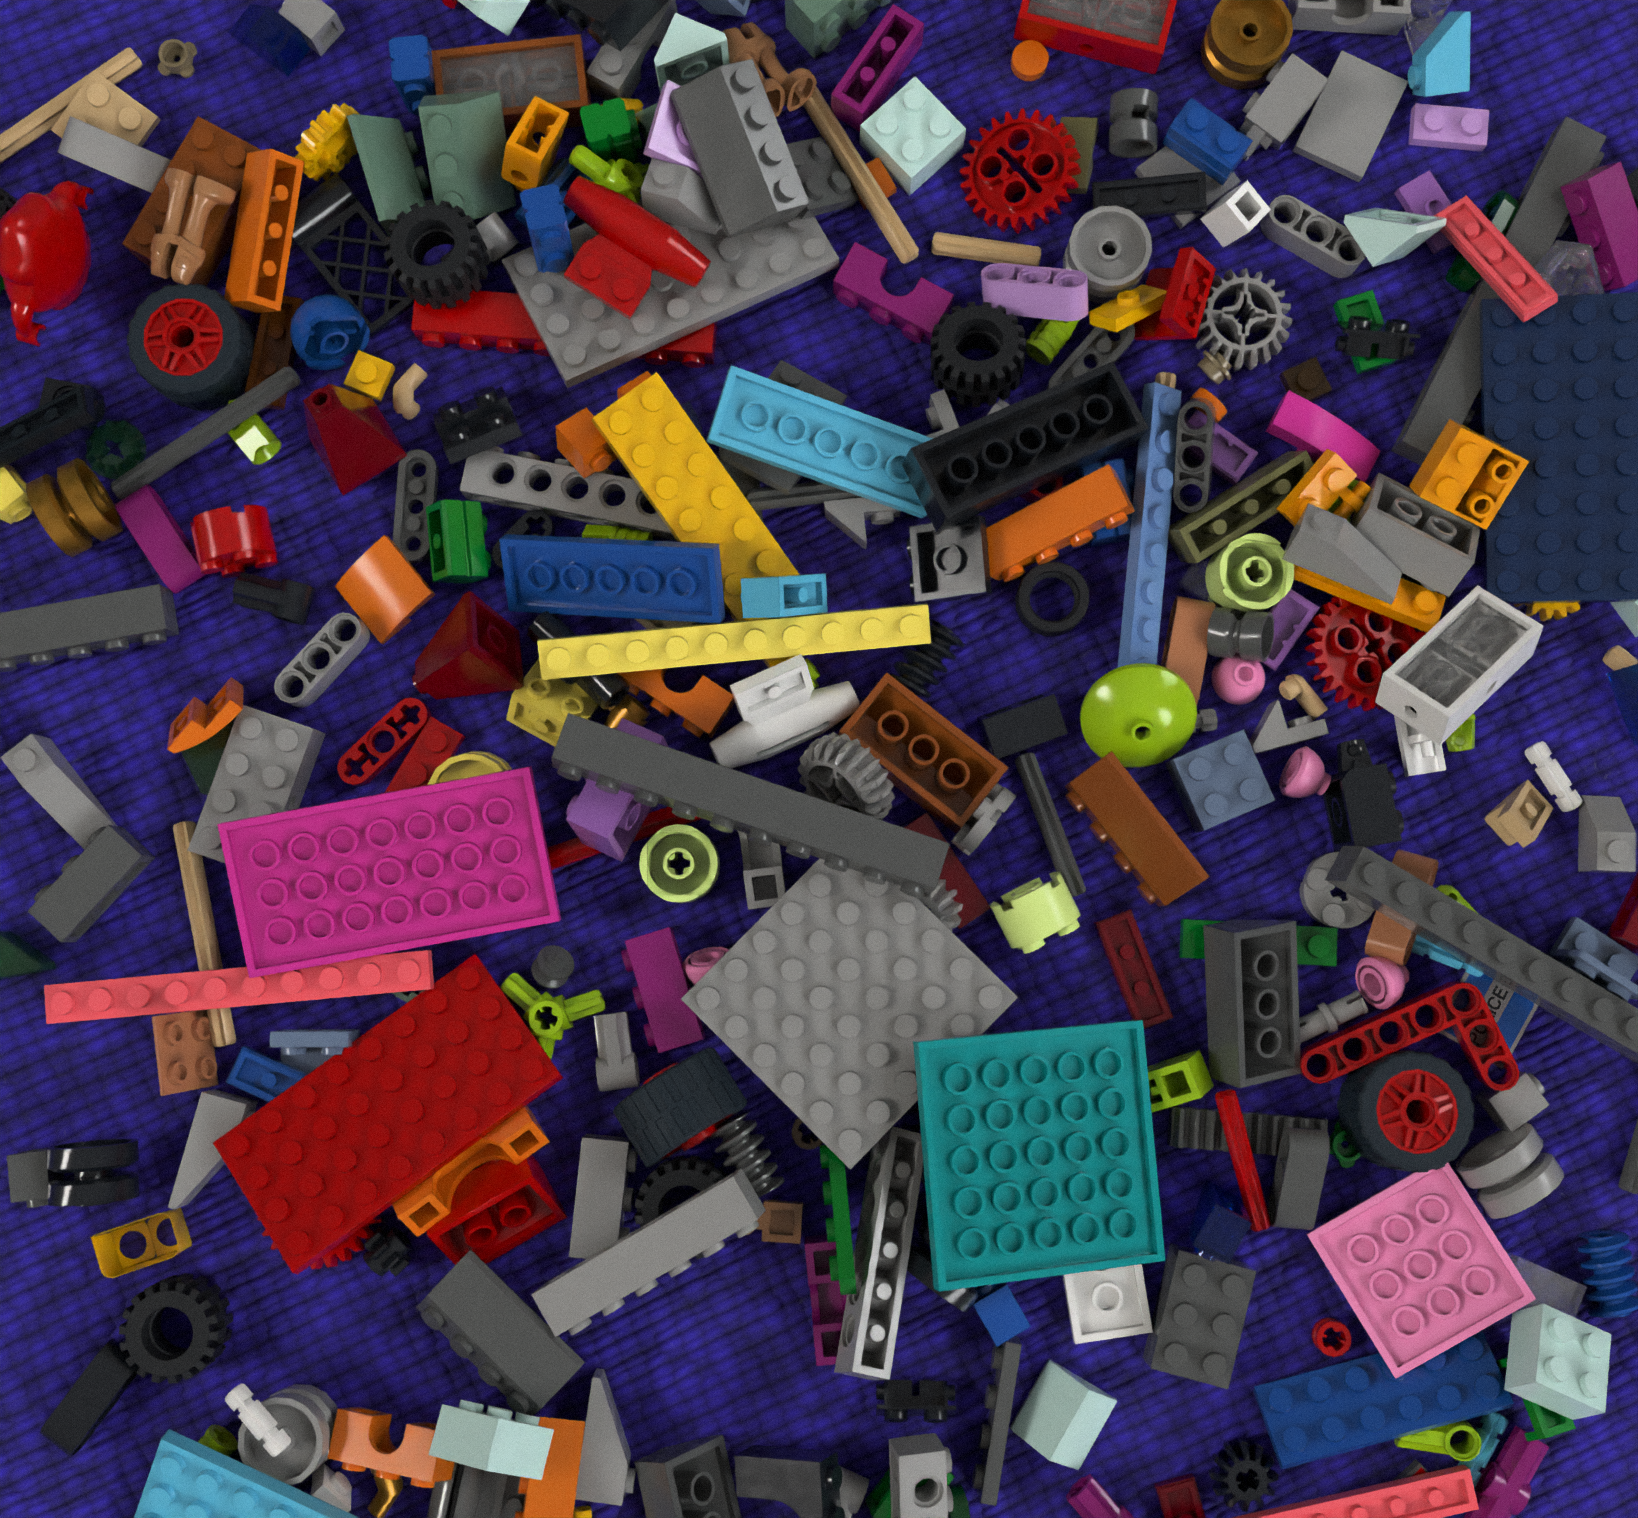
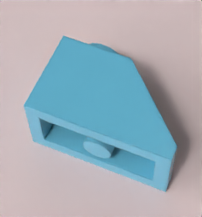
[1408,11,1471,97]
[741,573,828,618]

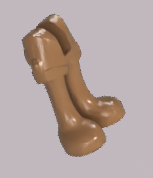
[722,21,817,117]
[150,168,236,285]

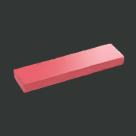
[1434,195,1558,323]

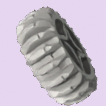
[1196,268,1292,372]
[797,732,895,820]

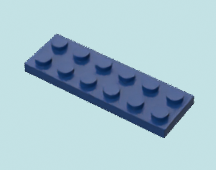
[499,534,726,624]
[1253,1330,1514,1470]

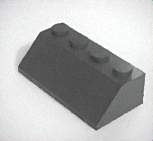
[670,59,810,239]
[1203,920,1301,1088]
[416,1249,585,1416]
[634,1434,741,1518]

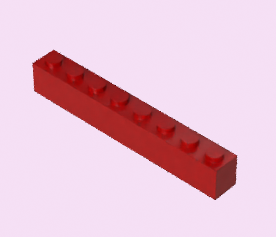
[411,290,718,368]

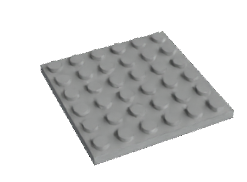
[681,858,1018,1170]

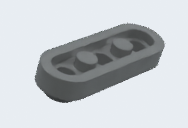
[1047,324,1135,389]
[393,449,439,563]

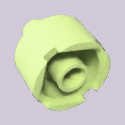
[1205,533,1294,616]
[639,824,720,903]
[990,872,1081,954]

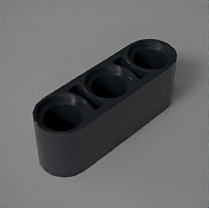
[40,1338,140,1457]

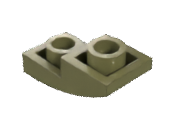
[1051,117,1099,194]

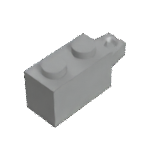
[1239,53,1329,162]

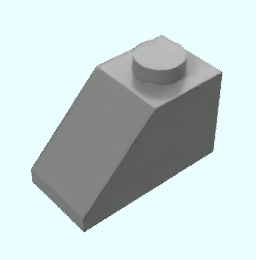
[641,158,720,235]
[1578,795,1636,873]

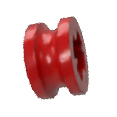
[1311,1317,1352,1357]

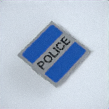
[1439,972,1538,1069]

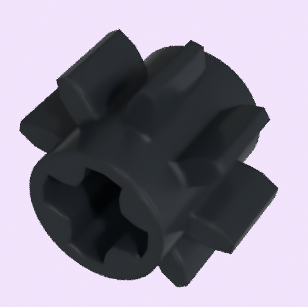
[363,1226,413,1276]

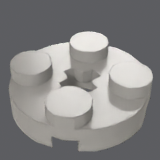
[951,783,1016,856]
[1299,852,1375,929]

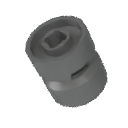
[1109,88,1159,159]
[1207,607,1274,662]

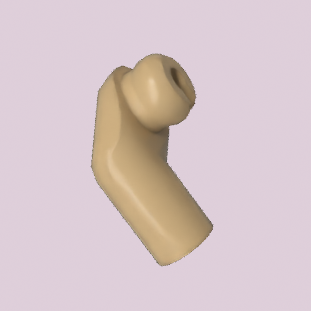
[393,363,428,420]
[1279,674,1328,721]

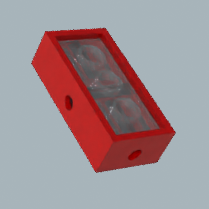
[1013,0,1177,75]

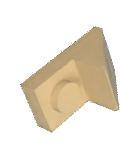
[1485,780,1554,848]

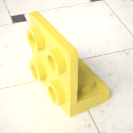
[506,659,599,747]

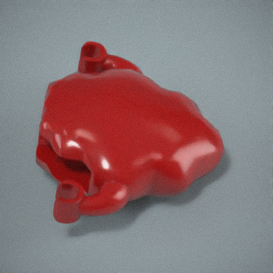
[0,181,94,347]

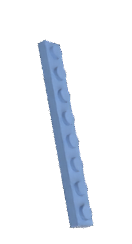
[1118,382,1182,667]

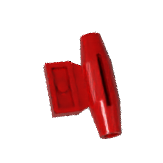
[563,176,711,320]

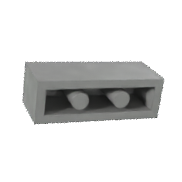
[569,1133,638,1259]

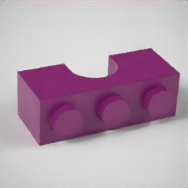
[833,242,954,345]
[805,1234,847,1366]

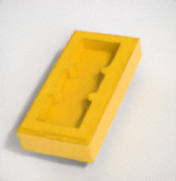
[1088,284,1167,333]

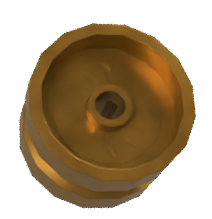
[1200,0,1293,90]
[26,458,123,557]

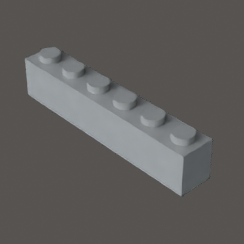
[531,1168,766,1337]

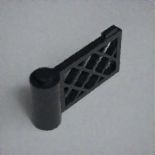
[291,173,414,337]

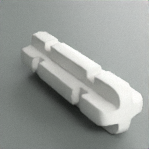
[1525,741,1583,812]
[225,1383,291,1457]

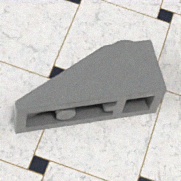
[1282,503,1402,604]
[0,734,117,850]
[168,1089,258,1210]
[575,1368,636,1506]

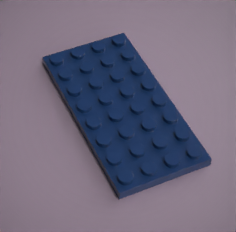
[1479,292,1638,604]

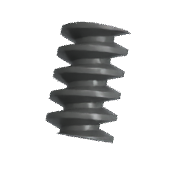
[709,1111,785,1197]

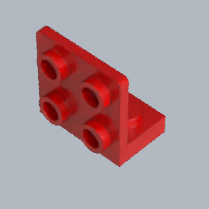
[1134,247,1216,341]

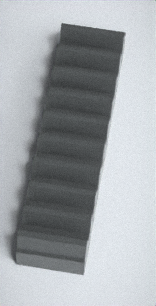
[1167,1106,1328,1156]

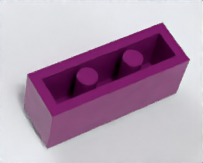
[831,4,924,132]
[1560,161,1638,292]
[621,927,705,1053]

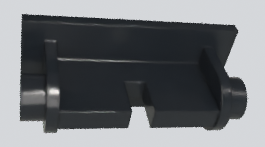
[1335,316,1421,360]
[876,1380,956,1423]

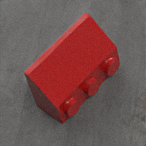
[426,1155,567,1265]

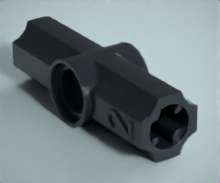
[527,611,630,711]

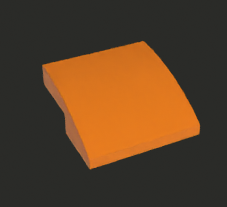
[335,535,436,644]
[167,677,244,754]

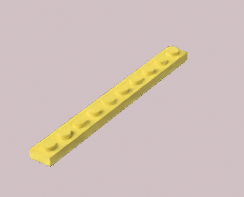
[537,603,931,680]

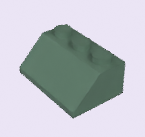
[418,90,516,220]
[347,114,433,237]

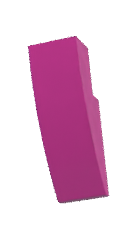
[1265,390,1381,482]

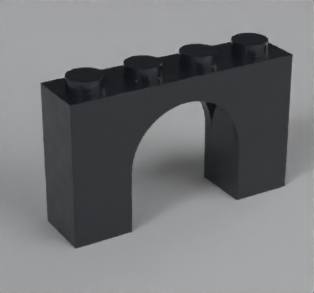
[529,0,669,51]
[734,1445,845,1518]

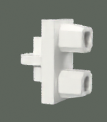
[1394,715,1446,777]

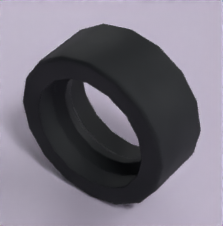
[1015,562,1089,637]

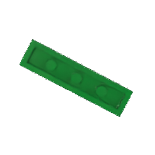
[1179,919,1338,966]
[819,1145,857,1295]

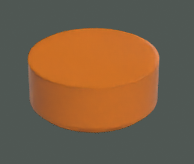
[1011,40,1049,81]
[1190,387,1227,423]

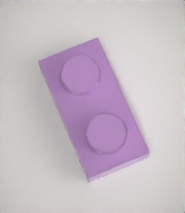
[1409,103,1489,152]

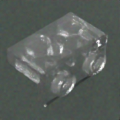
[1534,240,1605,296]

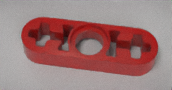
[337,698,431,786]

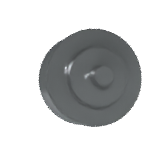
[531,945,574,989]

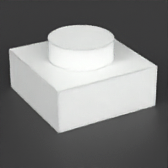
[311,1464,352,1512]

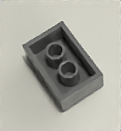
[1142,1243,1256,1389]

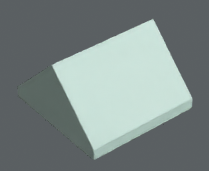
[654,13,730,94]
[1344,208,1447,267]
[1010,1358,1117,1470]

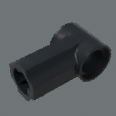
[232,572,316,625]

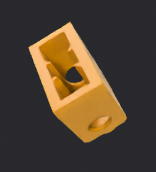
[501,96,569,192]

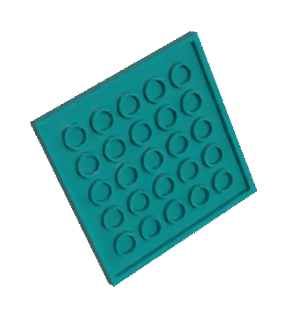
[913,1020,1166,1292]

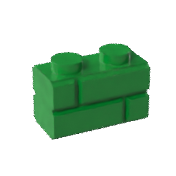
[579,97,643,164]
[426,499,491,584]

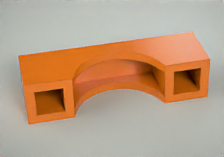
[392,1105,550,1237]

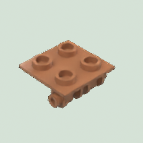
[152,1010,219,1096]

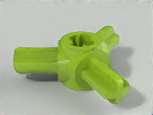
[569,145,649,203]
[501,972,605,1060]

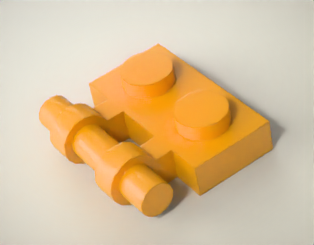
[1276,449,1372,527]

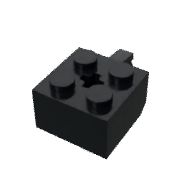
[1323,739,1404,852]

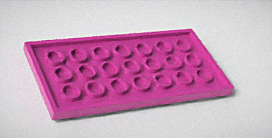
[217,766,561,978]

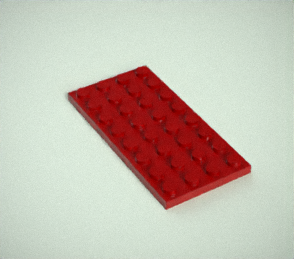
[213,954,564,1275]

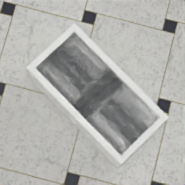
[1375,585,1544,745]

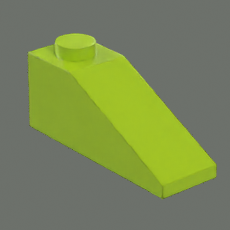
[1147,1049,1214,1113]

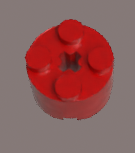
[190,505,278,578]

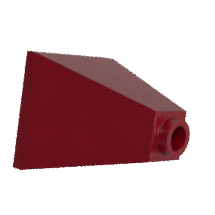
[303,384,407,496]
[412,591,524,700]

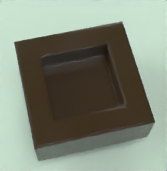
[1279,357,1332,402]

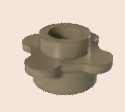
[157,39,197,78]
[1197,350,1232,385]

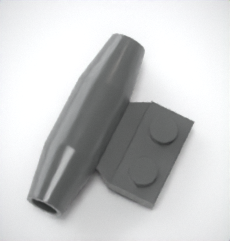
[426,1412,525,1518]

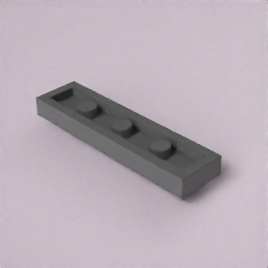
[972,1336,1022,1506]

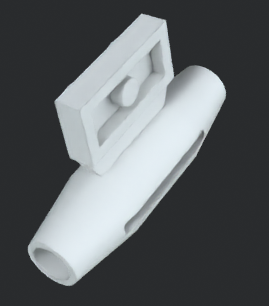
[709,654,860,769]

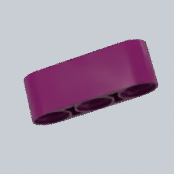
[115,484,206,594]

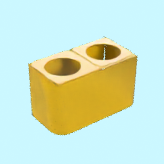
[91,1208,192,1278]

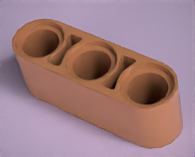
[1161,596,1215,706]
[1365,849,1439,966]

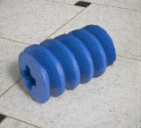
[1576,1230,1638,1318]

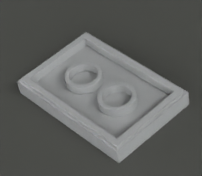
[1292,50,1408,182]

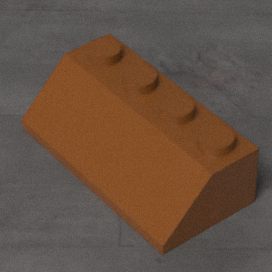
[838,672,1008,834]
[1065,751,1210,907]

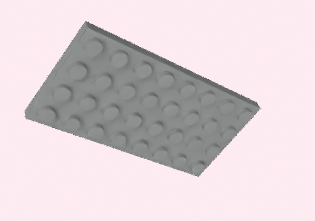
[502,199,839,388]

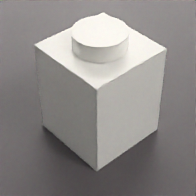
[1201,180,1271,248]

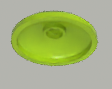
[1080,663,1197,768]

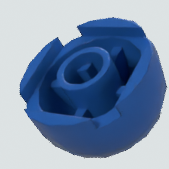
[290,294,370,370]

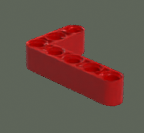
[1300,981,1520,1091]

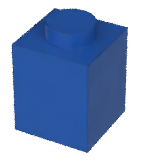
[973,1283,1031,1346]

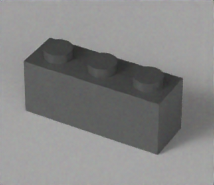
[28,825,155,942]

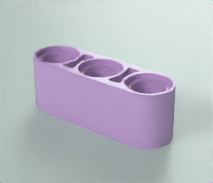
[981,263,1089,321]

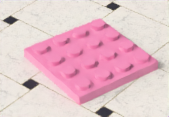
[1306,1163,1536,1379]

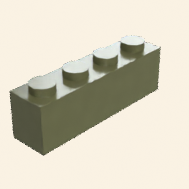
[1168,450,1314,563]

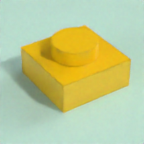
[343,350,396,402]

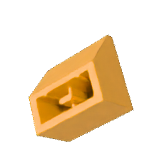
[1409,419,1529,530]

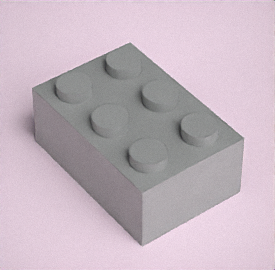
[1351,473,1481,597]

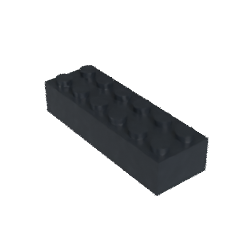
[902,361,1149,533]

